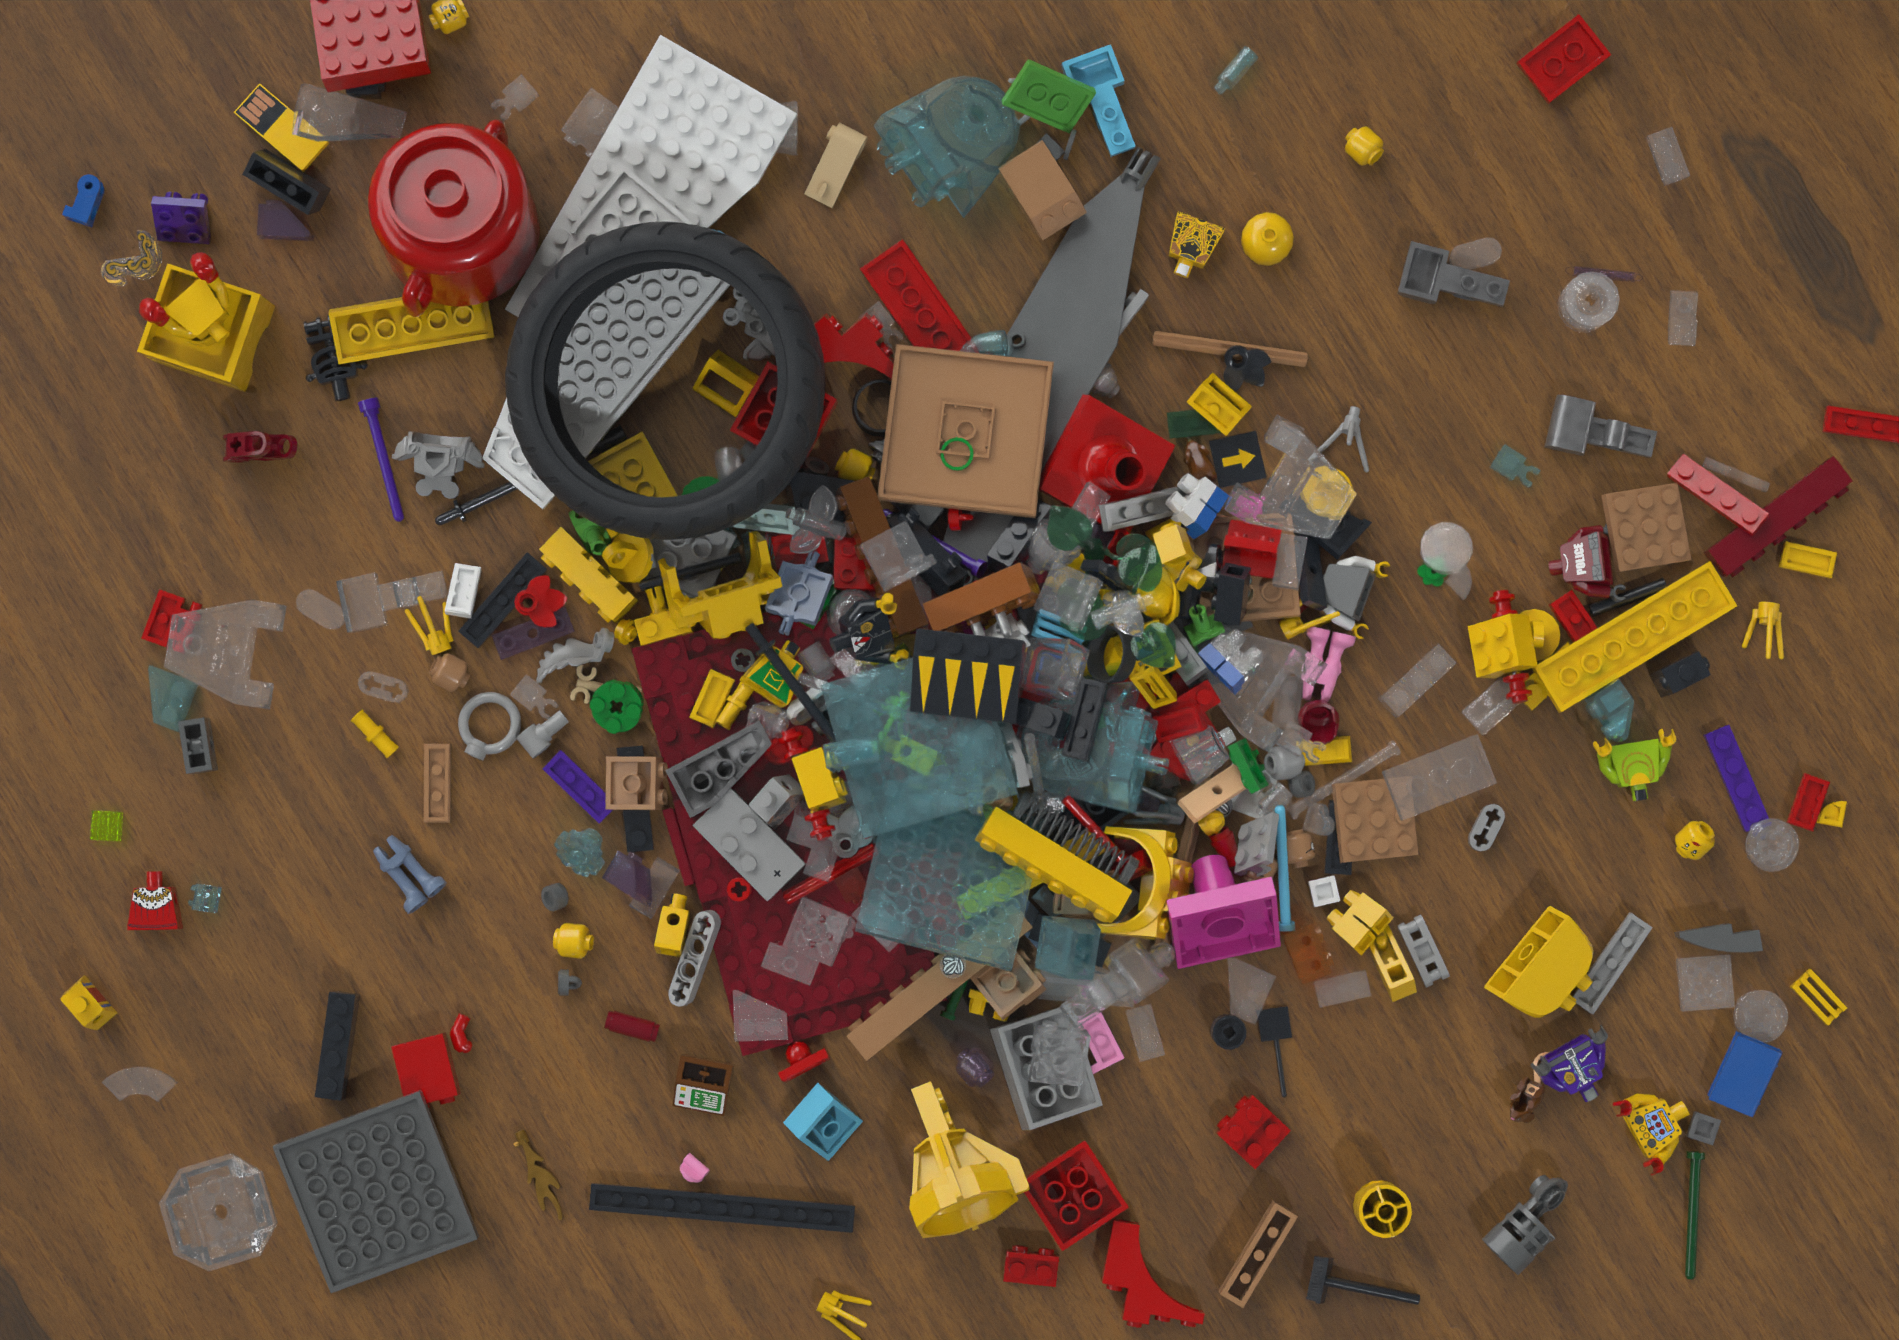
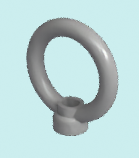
[458,692,521,761]

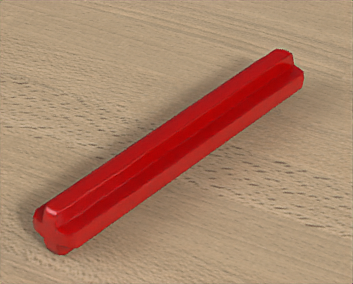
[782,844,879,904]

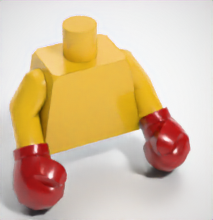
[139,252,230,344]

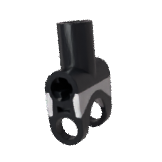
[1177,543,1223,620]

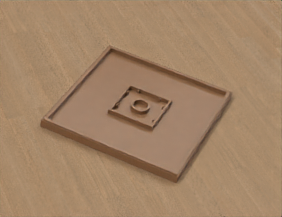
[877,344,1054,518]

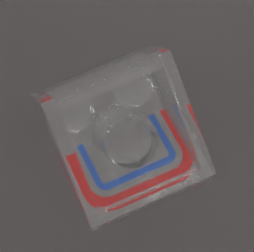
[1021,638,1090,700]

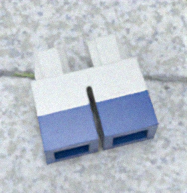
[1165,473,1229,539]

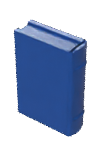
[1707,1031,1783,1117]

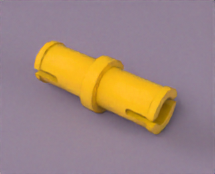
[715,682,754,730]
[350,709,399,758]

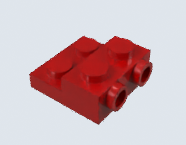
[1216,1094,1291,1169]

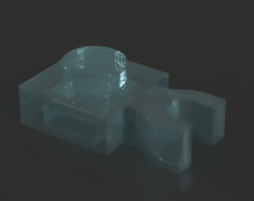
[1490,444,1541,488]

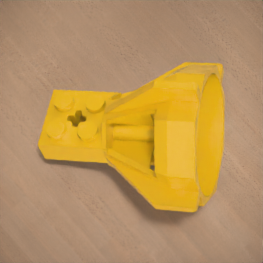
[909,1081,1030,1238]

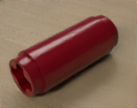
[604,1011,660,1042]

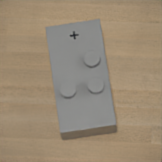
[693,788,806,901]

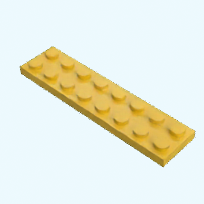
[1532,561,1737,713]

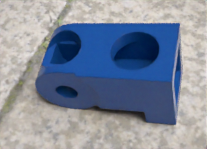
[62,174,104,228]

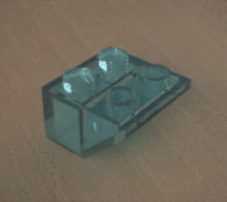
[1585,679,1634,742]
[1035,916,1101,981]

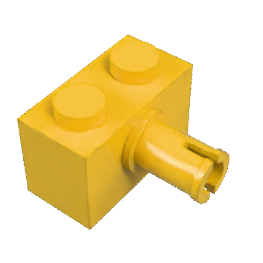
[634,586,694,646]

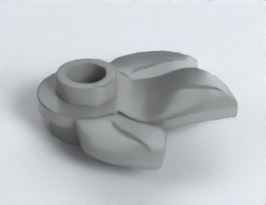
[826,806,873,858]

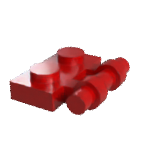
[141,589,202,654]

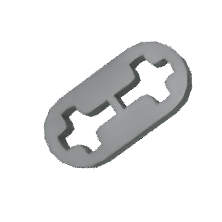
[1468,804,1505,851]

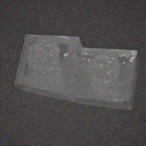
[1668,290,1698,346]

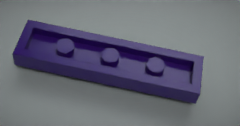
[1703,725,1770,832]

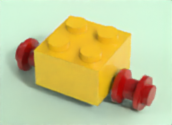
[1468,590,1538,704]
[778,728,848,841]

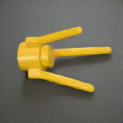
[405,596,454,655]
[1278,599,1340,640]
[1742,602,1784,660]
[816,1290,872,1340]

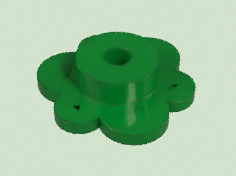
[1417,558,1448,587]

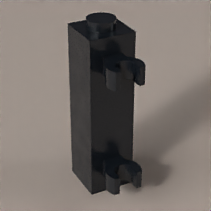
[886,507,968,597]

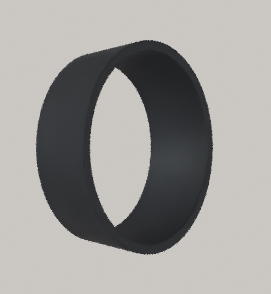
[852,379,892,437]
[1086,625,1137,683]

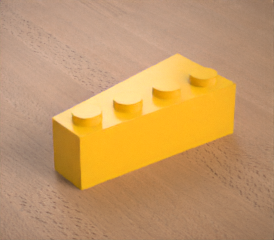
[539,527,638,623]

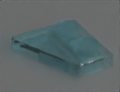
[148,665,199,732]

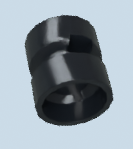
[1210,1014,1247,1050]

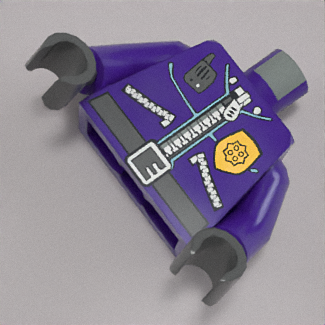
[1530,1025,1608,1102]

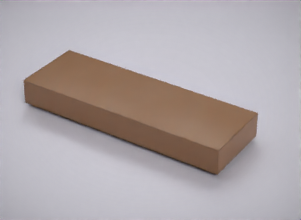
[424,744,452,823]

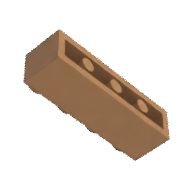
[1218,1200,1298,1308]

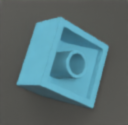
[783,1083,863,1161]

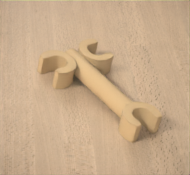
[570,665,642,704]

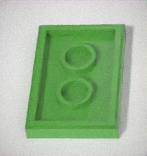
[1002,59,1096,134]

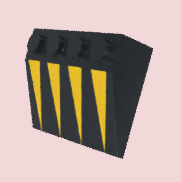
[910,629,1026,724]

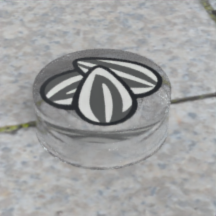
[940,952,966,979]

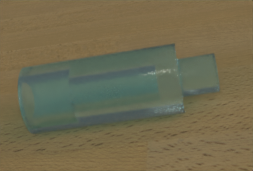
[1214,46,1259,95]

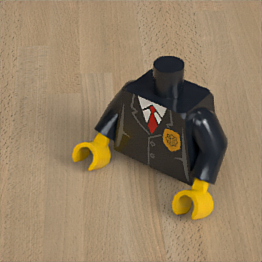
[829,593,910,670]

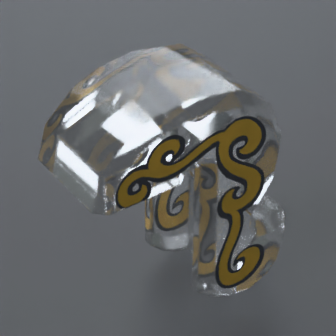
[101,230,162,286]

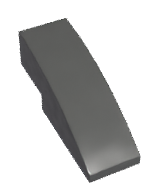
[1674,923,1763,953]

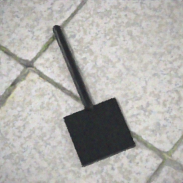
[1256,1006,1292,1098]

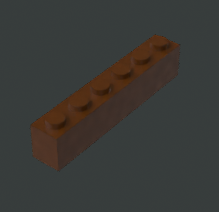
[835,476,928,639]

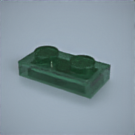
[1166,410,1222,440]

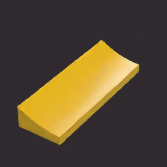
[329,297,494,364]

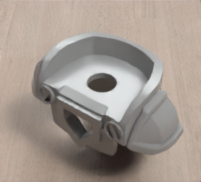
[723,288,775,361]
[392,431,485,499]

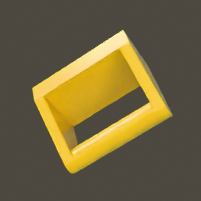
[692,350,759,418]
[1187,372,1252,436]

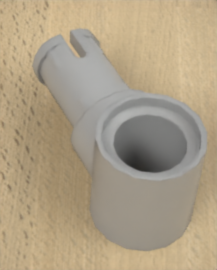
[516,710,569,759]

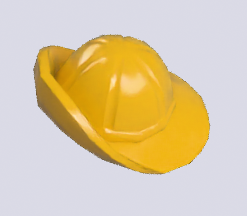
[1128,562,1180,626]

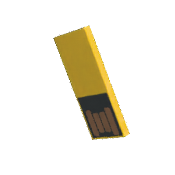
[234,83,329,172]

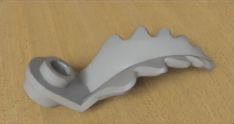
[536,628,614,683]

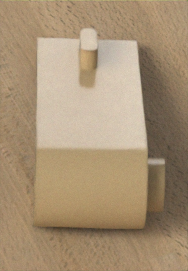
[804,123,868,208]

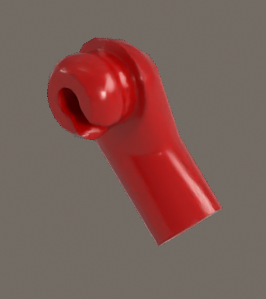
[449,1013,472,1054]

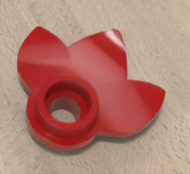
[515,575,567,628]

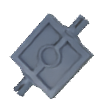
[765,550,834,635]

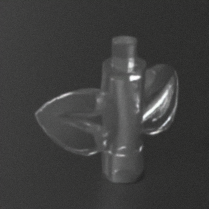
[785,485,846,554]
[1090,590,1155,637]

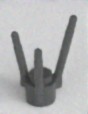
[1123,785,1185,826]

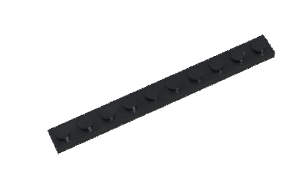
[589,1183,855,1233]

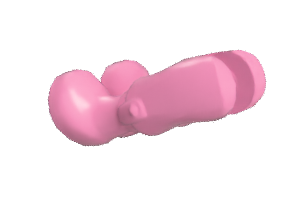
[1302,627,1356,702]

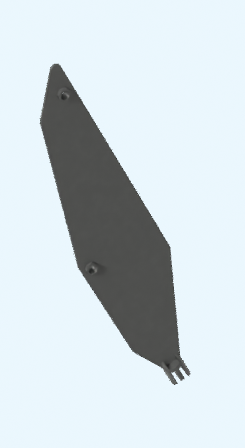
[943,147,1161,586]

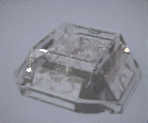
[159,1153,278,1271]

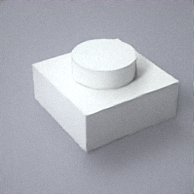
[1308,875,1340,907]

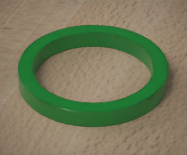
[940,437,974,471]

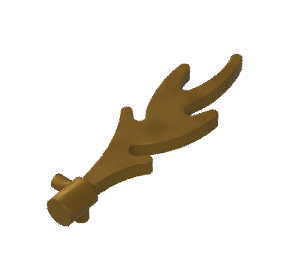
[513,1129,563,1220]

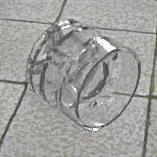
[1557,272,1620,333]

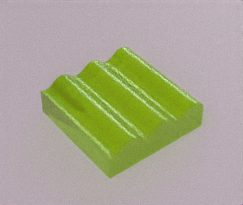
[90,810,123,841]

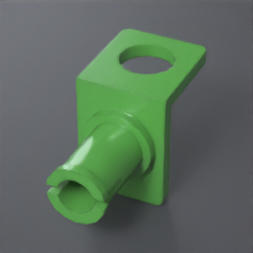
[568,510,611,555]
[1184,604,1225,654]

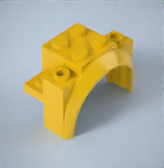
[658,531,782,639]
[1095,826,1194,940]

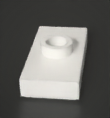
[445,563,481,618]

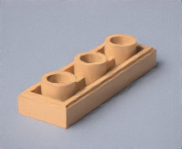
[1178,764,1246,824]

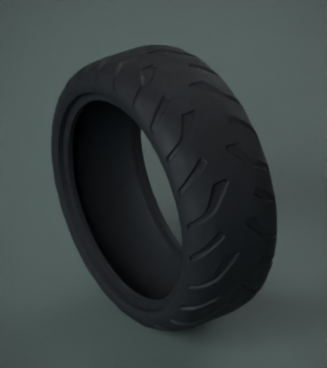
[505,221,825,540]

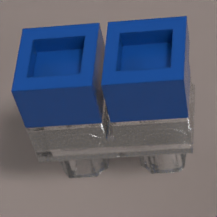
[1198,628,1264,695]

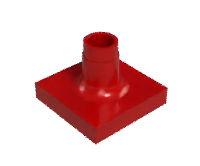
[1039,394,1176,534]

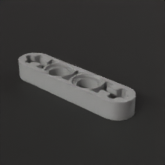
[668,910,721,1007]

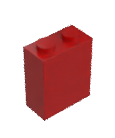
[391,1032,461,1108]

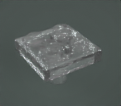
[782,897,852,966]

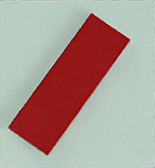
[860,239,982,354]

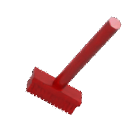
[1062,795,1153,881]

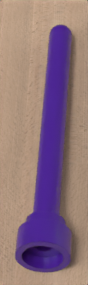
[358,397,404,522]

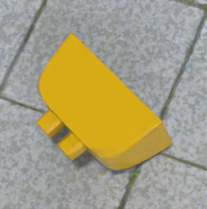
[1484,906,1593,1018]

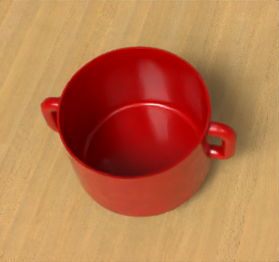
[368,119,540,317]

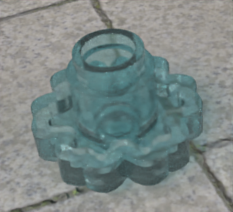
[554,828,605,877]

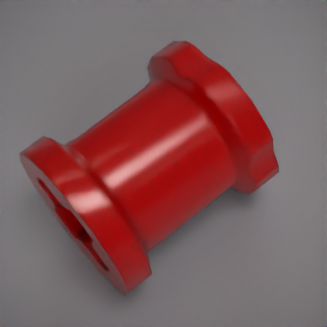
[727,877,752,901]

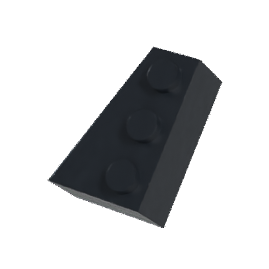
[785,472,855,529]

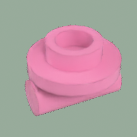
[680,1153,710,1182]

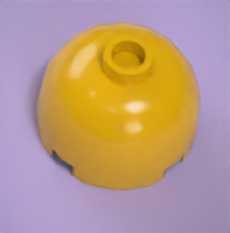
[1241,212,1294,266]

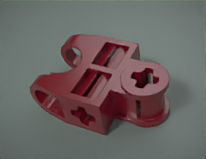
[223,431,297,463]

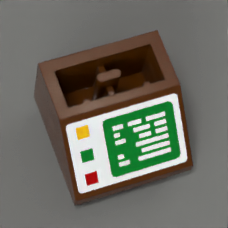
[672,1054,734,1116]

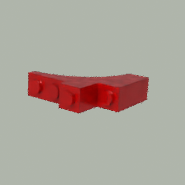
[814,313,894,380]
[1101,1218,1205,1328]

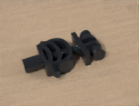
[303,315,368,401]

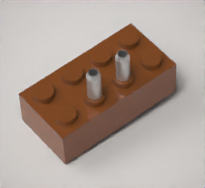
[923,562,1043,638]

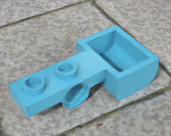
[1062,44,1135,157]

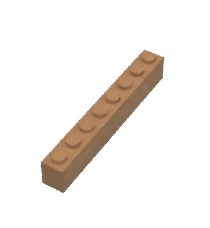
[847,902,1033,1061]

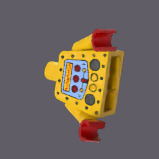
[1613,1094,1690,1176]

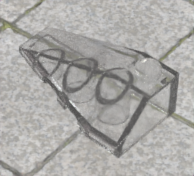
[292,83,407,142]

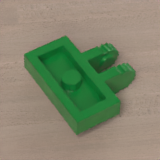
[1228,738,1269,794]

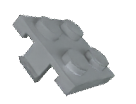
[1235,812,1279,877]

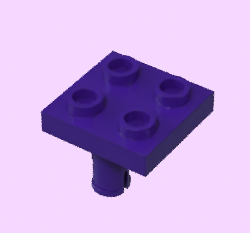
[151,192,211,244]

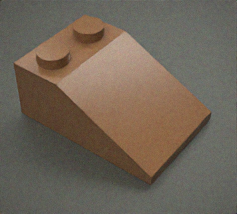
[998,141,1087,240]

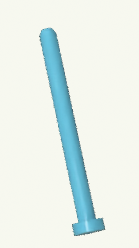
[1275,805,1295,932]

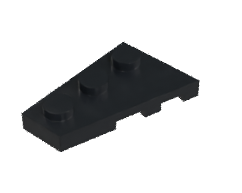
[1278,488,1372,560]

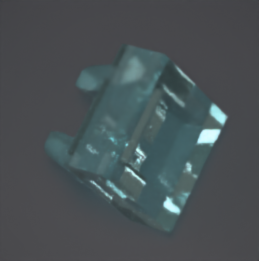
[188,883,222,913]

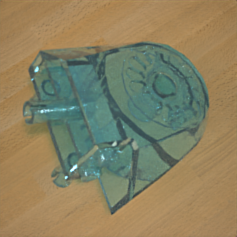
[874,75,1020,218]
[1016,681,1169,814]

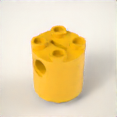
[1353,1180,1412,1238]

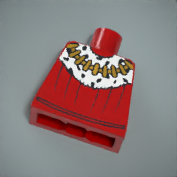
[127,871,183,930]

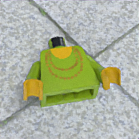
[1593,729,1676,801]

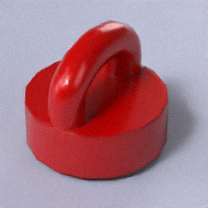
[948,508,974,531]

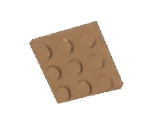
[1601,483,1691,573]
[1332,776,1418,863]

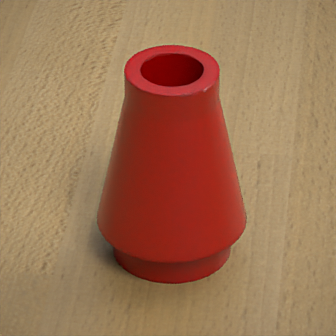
[1209,826,1238,868]

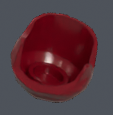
[1298,700,1340,745]

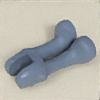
[373,835,447,915]

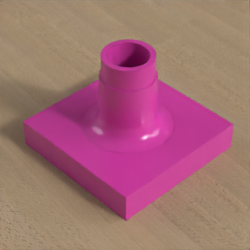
[1167,855,1281,969]

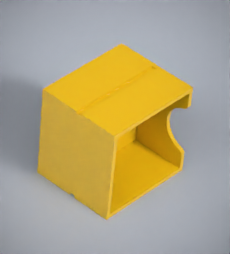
[137,263,275,392]

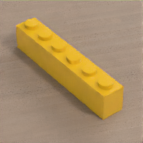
[975,807,1132,924]

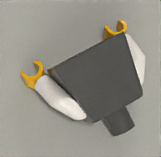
[1323,556,1390,639]

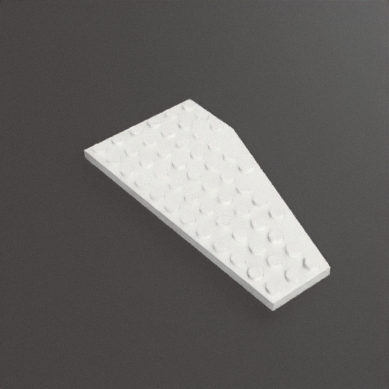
[505,35,798,317]
[482,165,730,509]

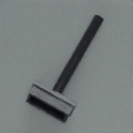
[1306,1256,1420,1305]

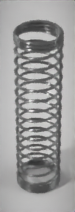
[1011,791,1140,886]

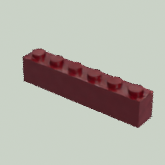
[1703,456,1853,578]

